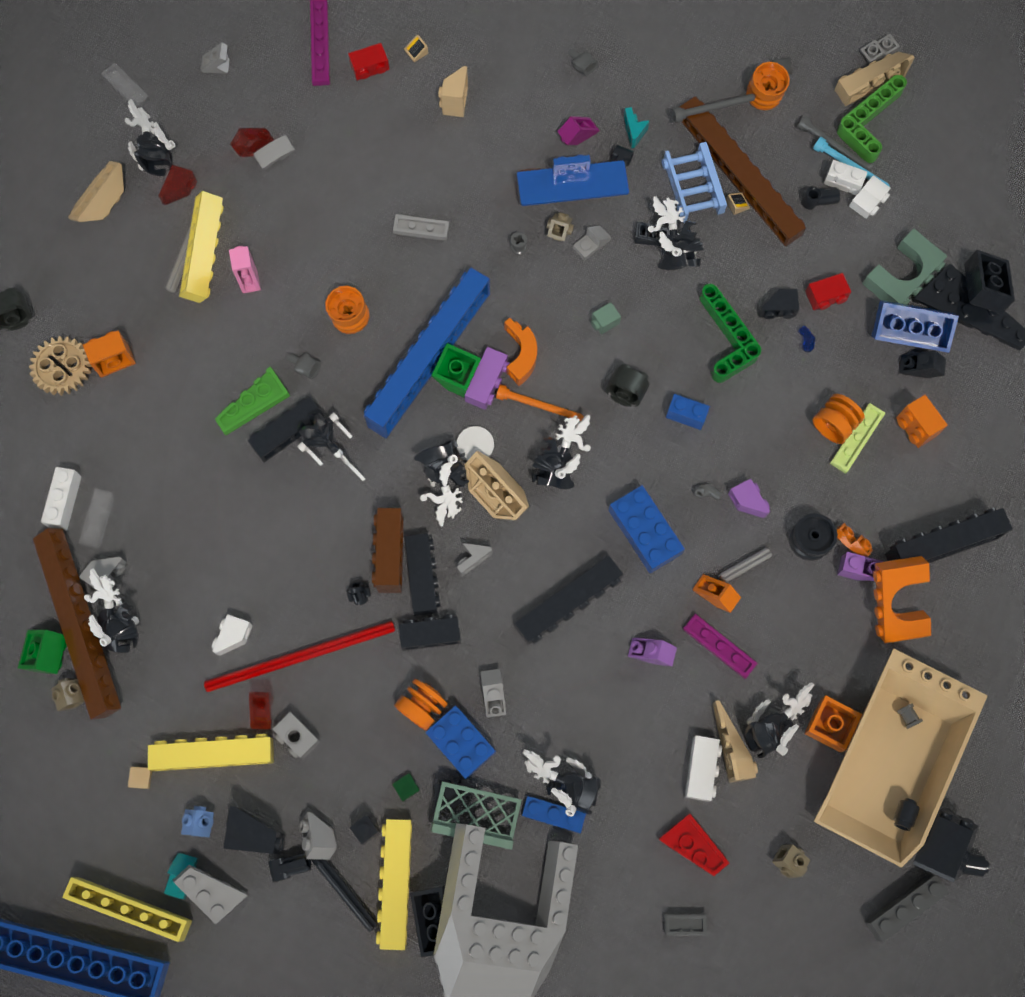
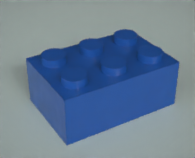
[425,705,496,779]

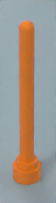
[496,384,584,421]

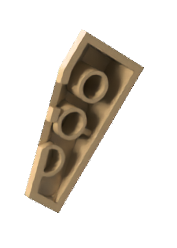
[712,700,758,783]

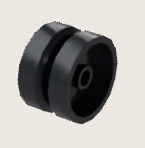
[789,513,838,561]

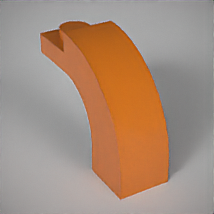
[504,318,537,386]

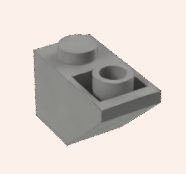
[79,557,127,588]
[480,669,506,718]
[299,812,337,860]

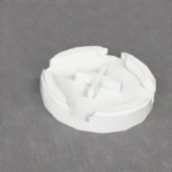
[457,426,494,461]

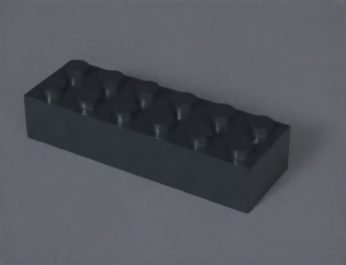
[885,507,1013,563]

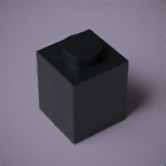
[350,815,380,845]

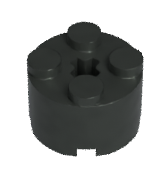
[0,288,32,331]
[606,364,649,407]

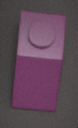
[558,116,600,145]

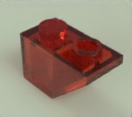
[230,128,274,157]

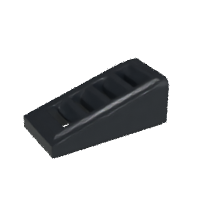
[634,222,670,246]

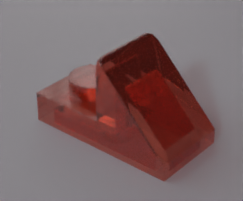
[249,692,274,729]

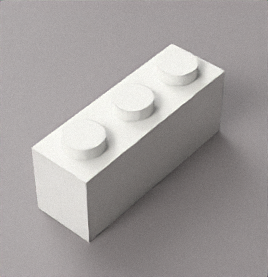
[41,467,82,531]
[684,735,722,802]

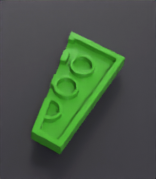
[215,367,290,436]

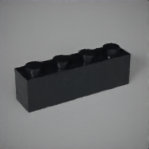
[248,396,325,463]
[405,533,441,616]

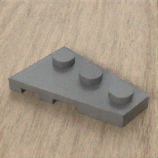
[173,865,248,924]

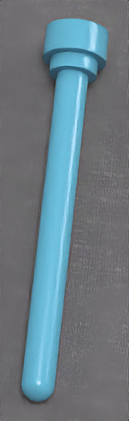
[813,137,890,187]

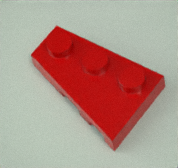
[658,813,729,876]

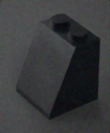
[223,806,285,855]
[913,809,979,883]

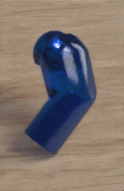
[798,325,816,352]

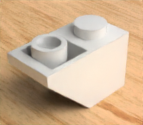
[212,614,253,656]

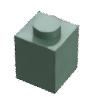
[591,302,621,335]

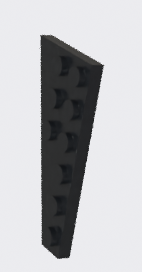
[913,263,1025,351]

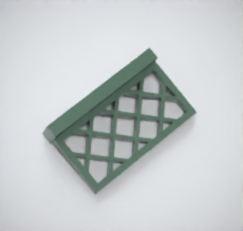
[430,781,522,850]

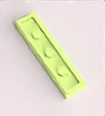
[830,403,885,474]

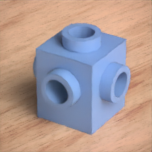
[181,806,214,838]

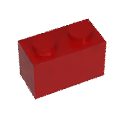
[348,43,390,80]
[805,273,851,311]

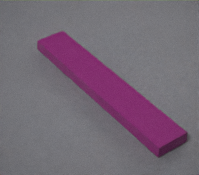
[310,0,330,86]

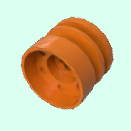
[746,62,790,110]
[325,286,370,334]
[812,393,865,444]
[394,679,448,731]

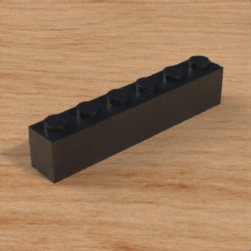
[514,556,623,645]

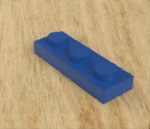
[522,796,586,834]

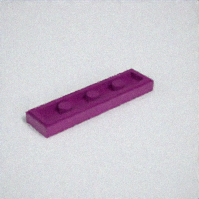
[683,614,758,679]

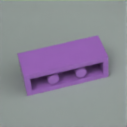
[465,347,510,410]

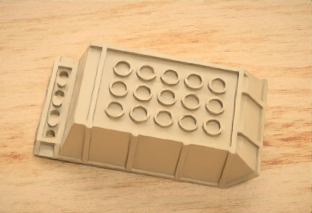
[814,648,987,868]

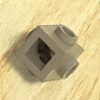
[547,213,574,241]
[51,678,85,711]
[772,844,810,878]

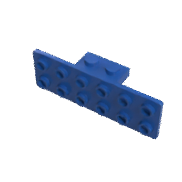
[517,155,629,206]

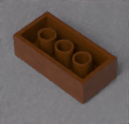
[372,508,404,593]

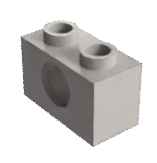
[273,712,320,759]

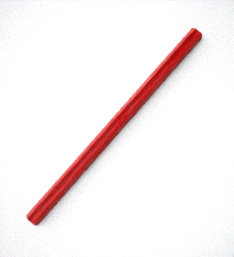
[204,621,395,692]

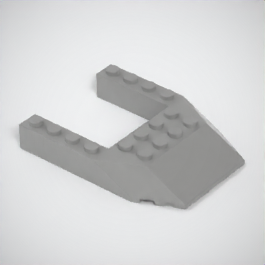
[434,823,578,997]

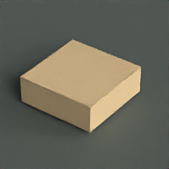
[128,767,152,789]

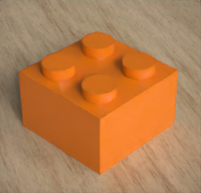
[83,330,136,378]
[896,394,948,448]
[804,695,863,753]

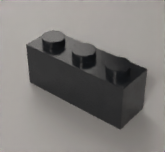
[399,615,461,651]

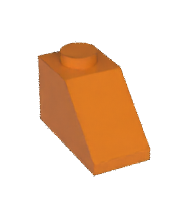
[692,574,741,613]

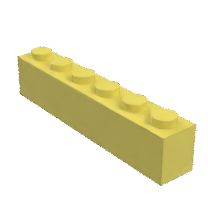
[179,191,224,303]
[148,734,274,771]
[376,819,412,950]
[62,877,192,942]

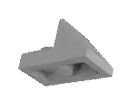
[201,42,230,74]
[573,225,612,261]
[457,543,493,577]

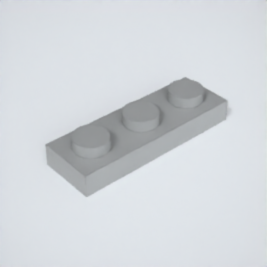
[393,214,450,241]

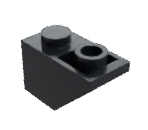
[759,289,799,319]
[899,350,946,378]
[434,779,476,810]

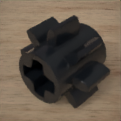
[346,581,371,605]

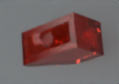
[158,165,197,205]

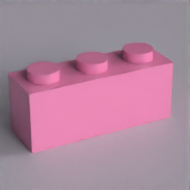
[229,246,261,293]

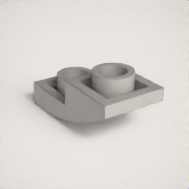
[860,34,900,64]
[254,135,296,170]

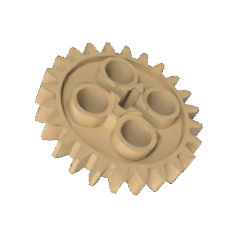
[29,336,92,396]

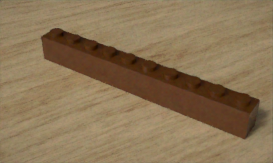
[679,96,806,247]
[33,528,122,720]

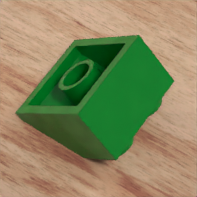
[431,343,481,398]
[17,630,67,674]

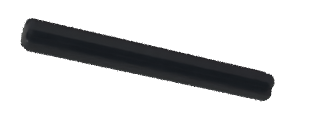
[311,859,378,932]

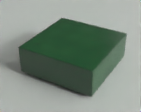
[392,773,420,802]

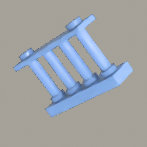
[662,142,727,223]

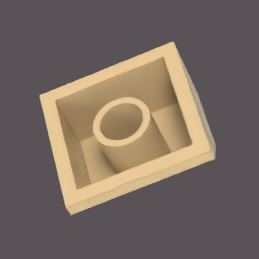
[438,66,468,117]

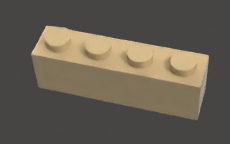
[835,52,915,106]

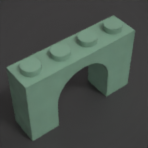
[863,229,947,305]

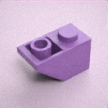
[728,479,770,518]
[837,552,884,581]
[628,638,677,667]

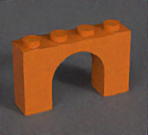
[873,556,931,643]

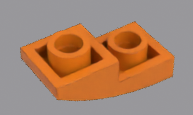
[836,523,873,557]

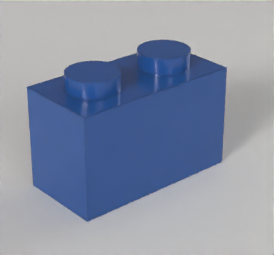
[666,394,710,430]

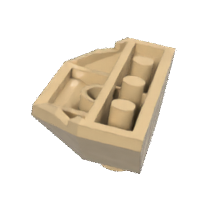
[68,161,124,222]
[465,451,529,520]

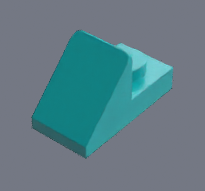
[623,107,650,148]
[164,853,199,900]

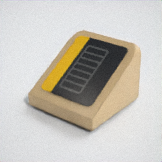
[404,35,428,62]
[726,193,750,215]

